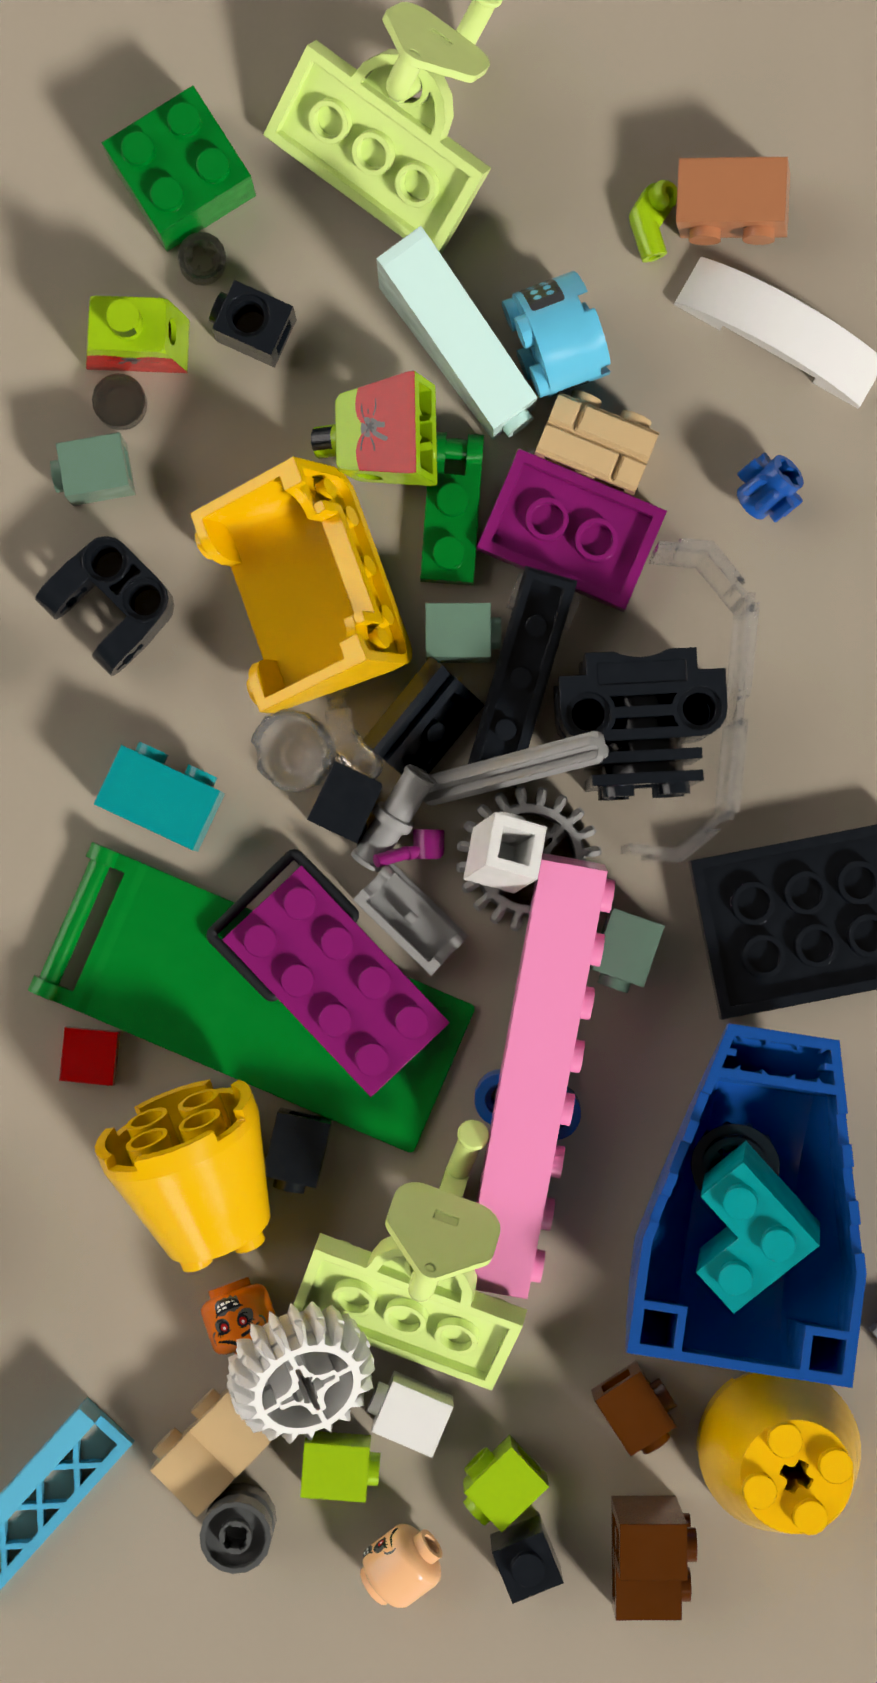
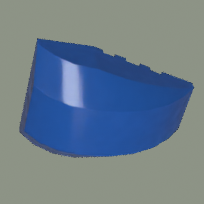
[625,1023,867,1388]

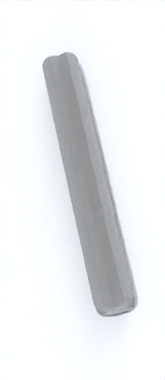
[424,731,609,806]

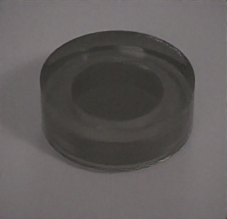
[92,373,148,430]

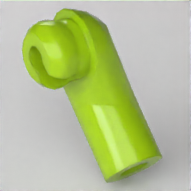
[629,180,677,263]

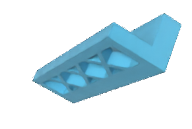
[0,1397,135,1590]

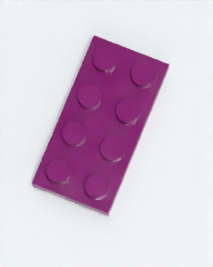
[222,865,450,1097]

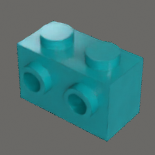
[94,741,225,852]

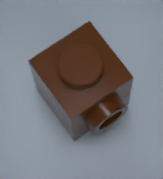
[591,1361,677,1457]

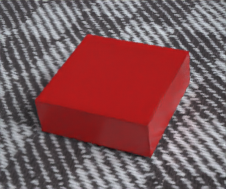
[59,1026,121,1086]

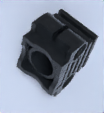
[553,647,728,801]

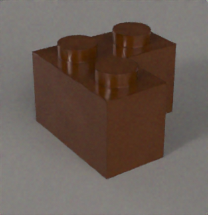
[611,1495,697,1621]

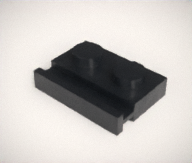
[362,657,485,775]

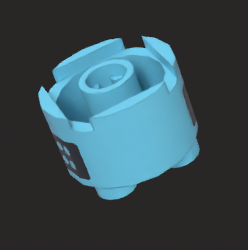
[502,271,611,398]

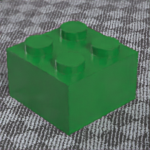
[101,85,256,252]

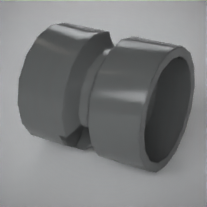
[199,1482,277,1574]

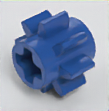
[737,452,804,522]

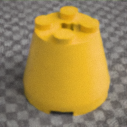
[94,1079,270,1272]
[696,1372,861,1535]

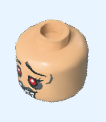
[360,1523,443,1608]

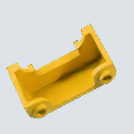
[190,456,412,713]

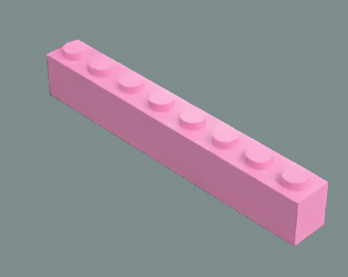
[475,853,615,1299]

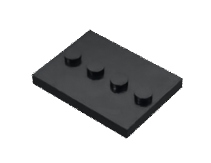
[688,824,877,1020]

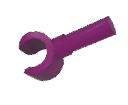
[373,829,445,868]

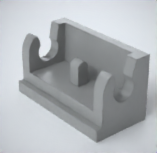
[353,863,468,975]

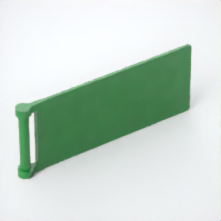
[28,842,475,1153]

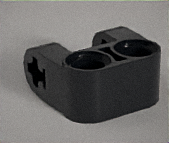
[35,536,175,676]

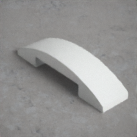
[674,256,877,409]

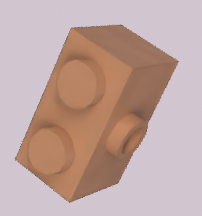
[676,157,790,245]

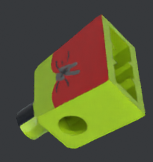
[86,295,190,373]
[311,371,437,486]

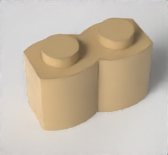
[150,1388,272,1517]

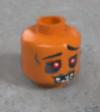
[201,1277,276,1355]

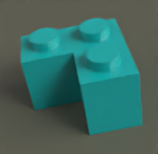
[696,1141,820,1314]

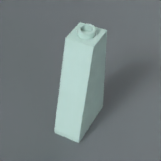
[376,226,537,440]

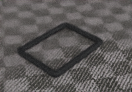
[206,849,359,1002]

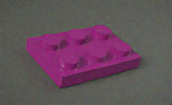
[477,449,667,612]

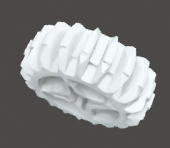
[226,1301,375,1444]

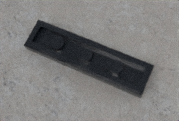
[468,565,578,788]

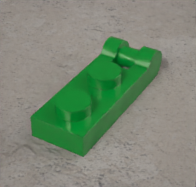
[420,431,484,585]

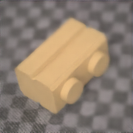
[534,390,660,496]

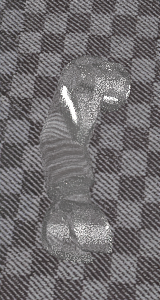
[324,687,384,779]

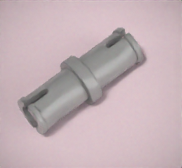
[351,764,437,872]

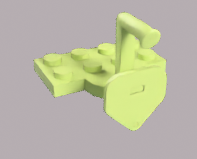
[263,0,503,254]
[293,1120,527,1391]

